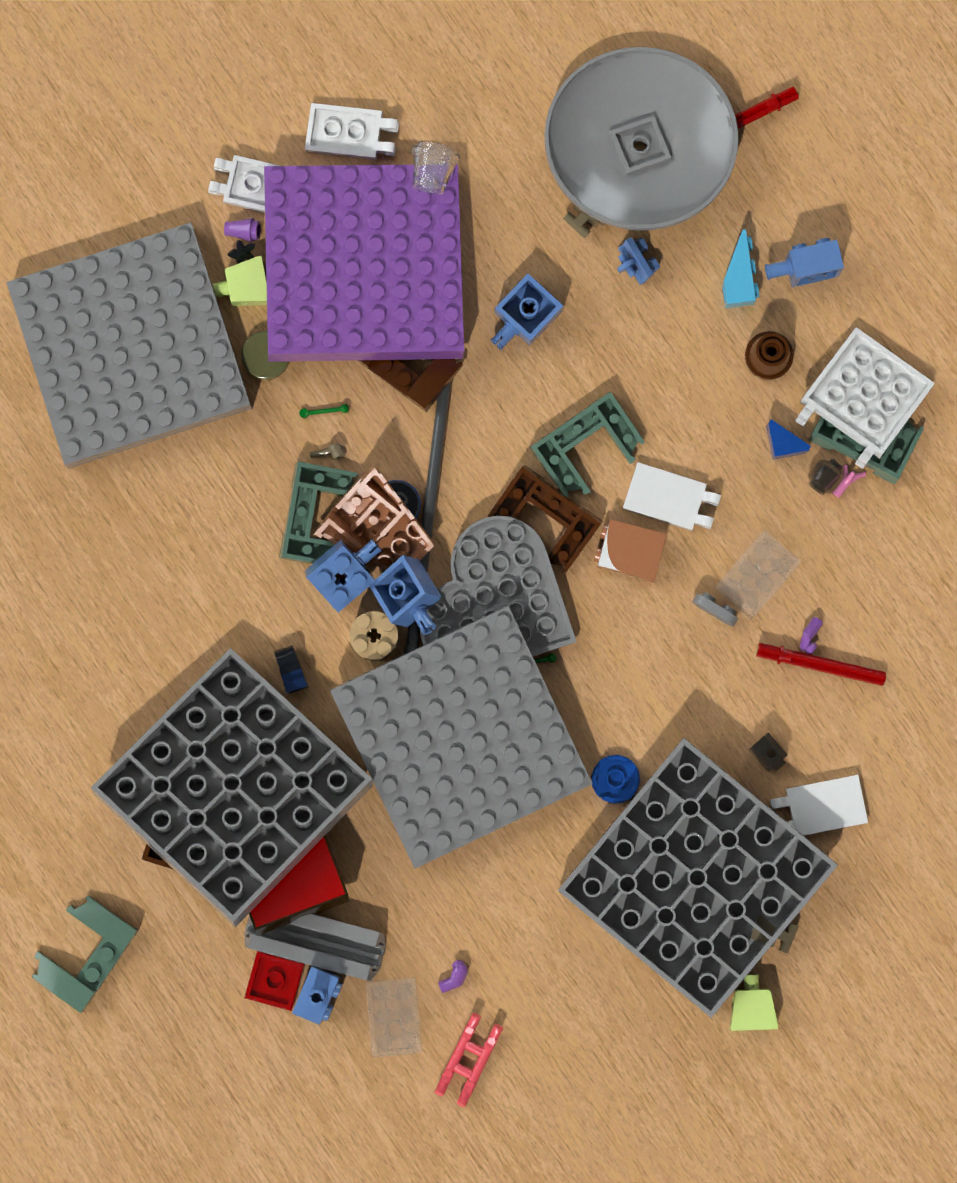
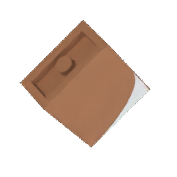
[594,519,667,583]

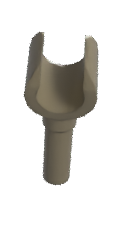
[310,444,346,460]

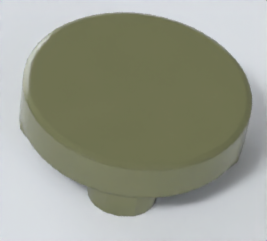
[242,331,290,381]

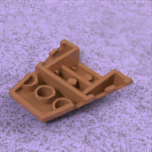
[313,466,435,570]

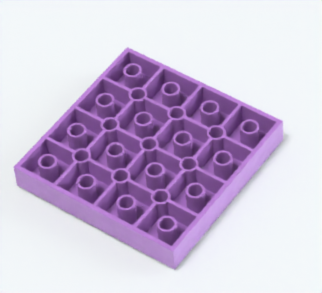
[264,164,464,362]

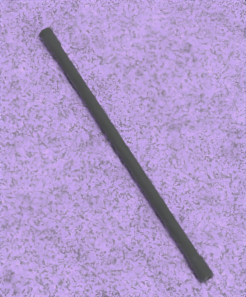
[404,379,453,654]

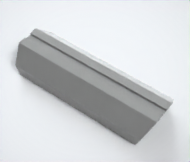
[244,914,386,981]

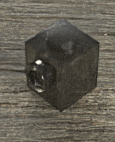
[748,733,788,772]

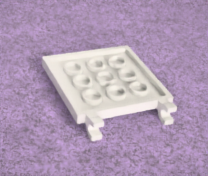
[796,327,935,469]

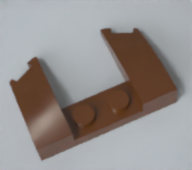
[357,359,463,413]
[488,465,603,572]

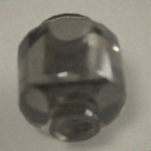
[808,458,844,495]

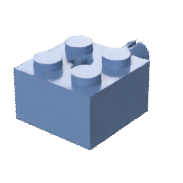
[765,238,844,288]
[490,274,563,350]
[305,539,382,613]
[370,555,441,635]
[292,966,343,1025]

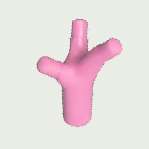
[831,465,866,498]

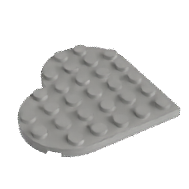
[420,516,577,657]

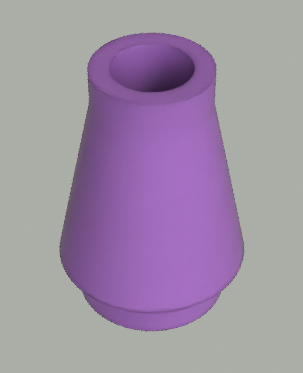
[224,218,261,242]

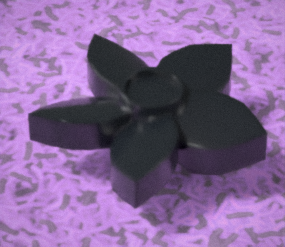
[228,240,255,264]

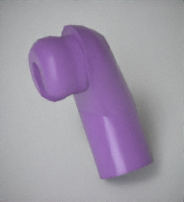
[438,960,468,993]

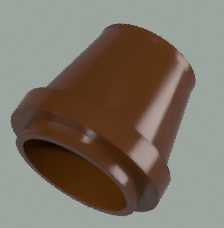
[745,331,794,380]

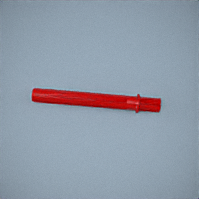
[735,86,799,129]
[756,643,886,686]

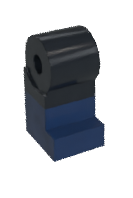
[274,645,309,694]

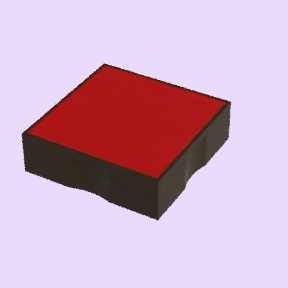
[249,835,350,936]

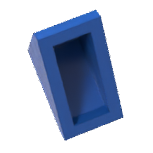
[766,419,811,460]

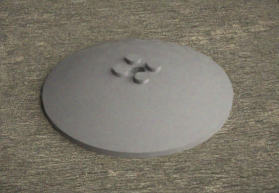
[544,47,738,231]

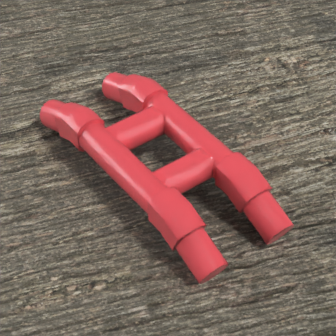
[434,1013,503,1107]

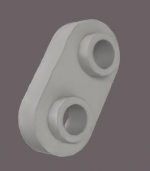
[692,592,739,627]

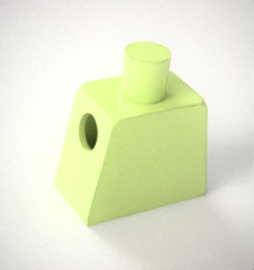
[213,256,267,306]
[729,974,778,1031]

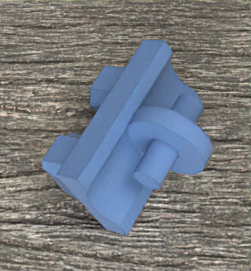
[617,237,660,285]

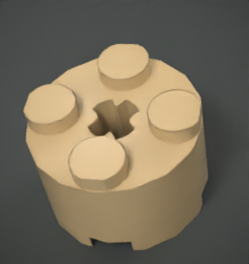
[349,611,399,662]

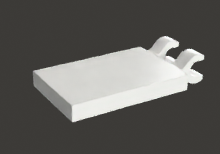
[305,103,399,160]
[208,155,279,213]
[623,462,721,531]
[770,775,868,836]

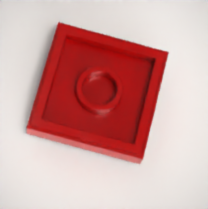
[244,951,305,1011]

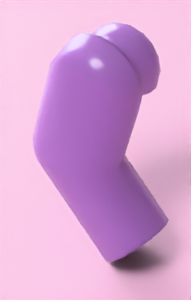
[800,617,823,655]

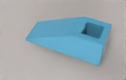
[722,229,759,309]

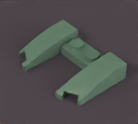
[530,392,645,497]
[809,415,924,485]
[279,462,358,564]
[32,896,139,1013]

